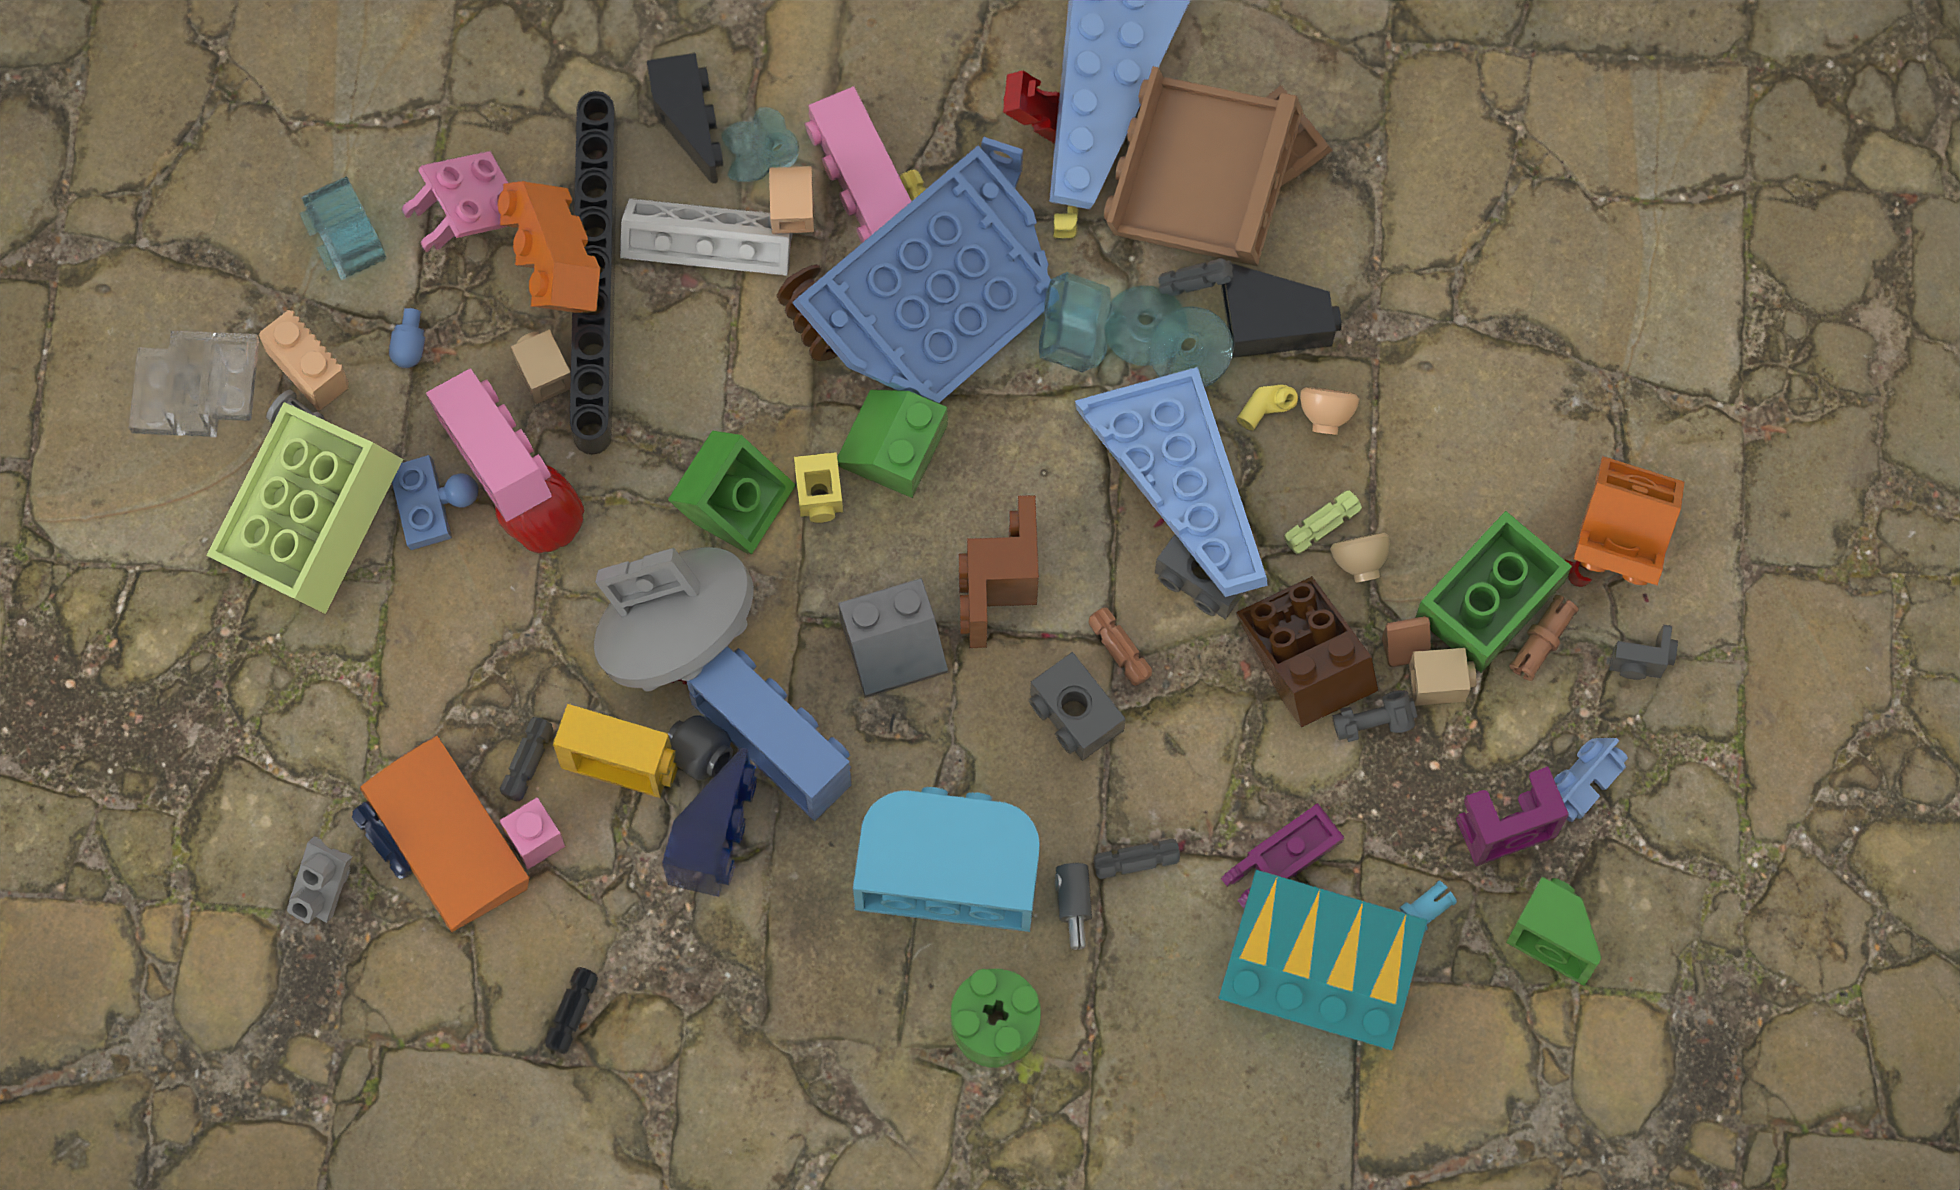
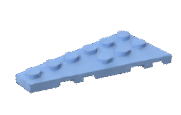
[1049,0,1190,209]
[1075,367,1268,597]

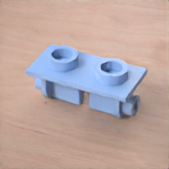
[1554,738,1628,822]

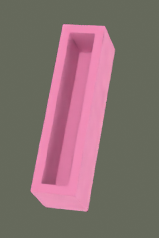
[805,86,911,243]
[426,368,552,522]

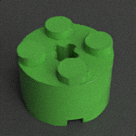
[951,968,1041,1068]

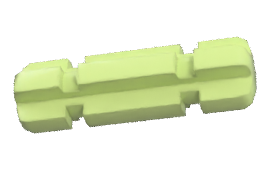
[1284,490,1362,554]

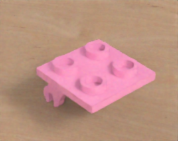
[402,151,508,252]

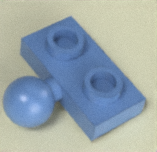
[392,455,478,550]

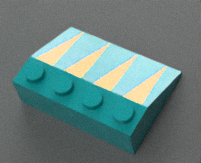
[1218,870,1427,1050]

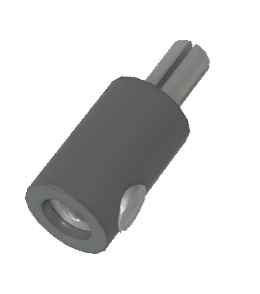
[1055,863,1092,950]

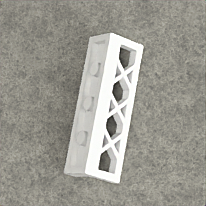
[620,199,793,275]

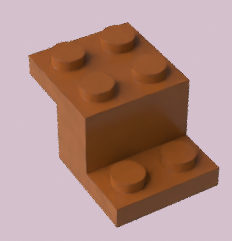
[959,495,1039,648]

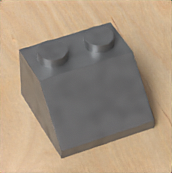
[838,578,948,698]

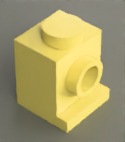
[794,452,843,523]

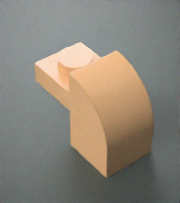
[769,166,814,234]

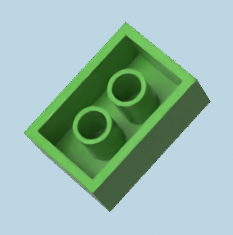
[1415,511,1572,673]

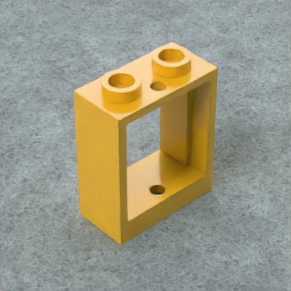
[553,704,678,798]

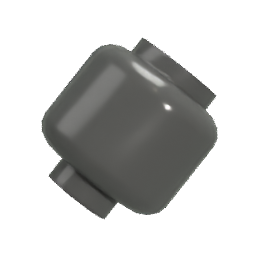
[668,715,733,780]

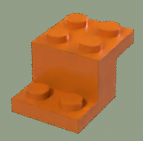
[1574,456,1685,585]

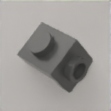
[1609,624,1678,680]

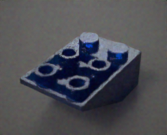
[662,748,758,897]

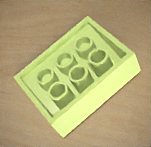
[206,402,403,614]

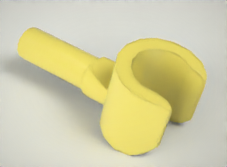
[1054,205,1078,238]

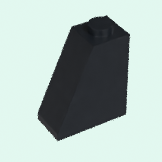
[1221,263,1342,358]

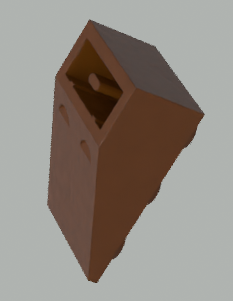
[1236,576,1378,728]

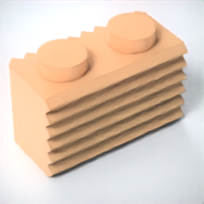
[258,310,349,411]

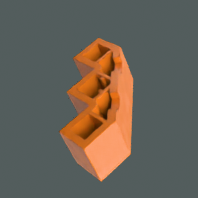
[498,181,600,313]

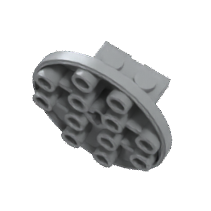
[594,547,754,691]

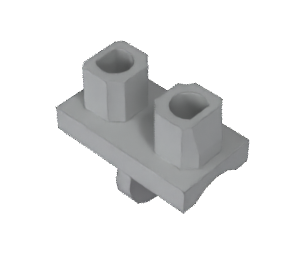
[287,836,352,923]

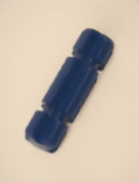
[352,801,413,879]

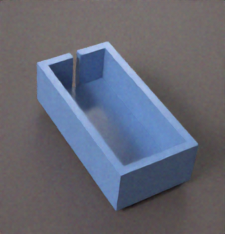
[687,646,852,822]

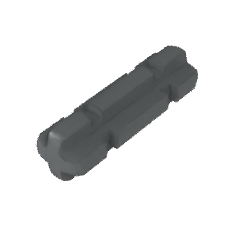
[1158,258,1234,297]
[500,717,553,801]
[1093,839,1180,879]

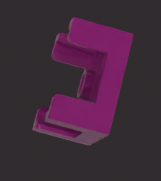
[1456,766,1569,867]

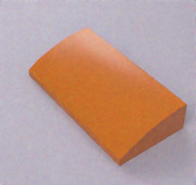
[360,735,529,933]

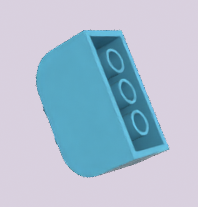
[853,787,1040,932]

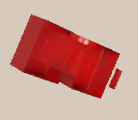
[1003,70,1060,144]

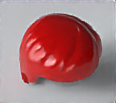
[495,464,584,553]

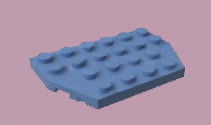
[792,146,1058,403]

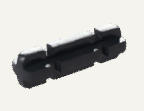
[545,967,598,1054]

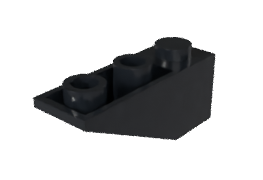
[646,53,724,183]

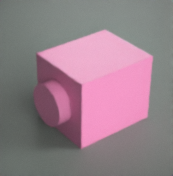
[499,797,565,870]

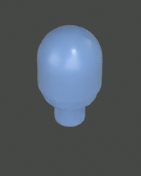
[389,308,425,368]

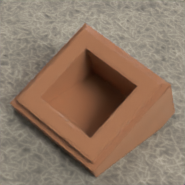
[1382,616,1431,667]

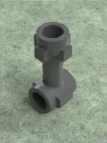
[1332,690,1417,742]

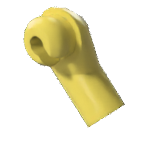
[1236,385,1298,431]

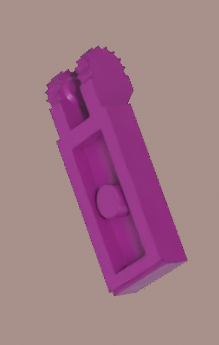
[1221,803,1344,908]

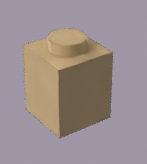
[511,329,571,405]
[1409,648,1476,706]

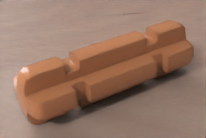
[1089,607,1152,686]

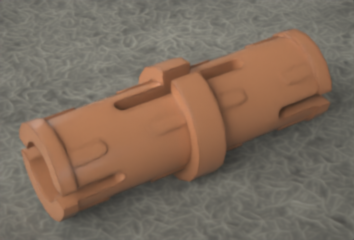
[1509,595,1579,681]

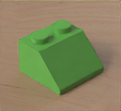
[837,390,948,498]
[668,430,796,555]
[1506,877,1601,986]

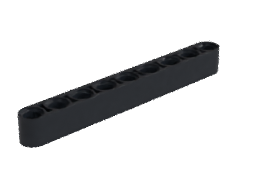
[570,91,618,455]

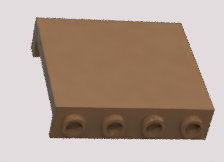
[1104,66,1303,266]

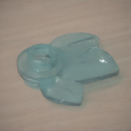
[721,107,799,182]

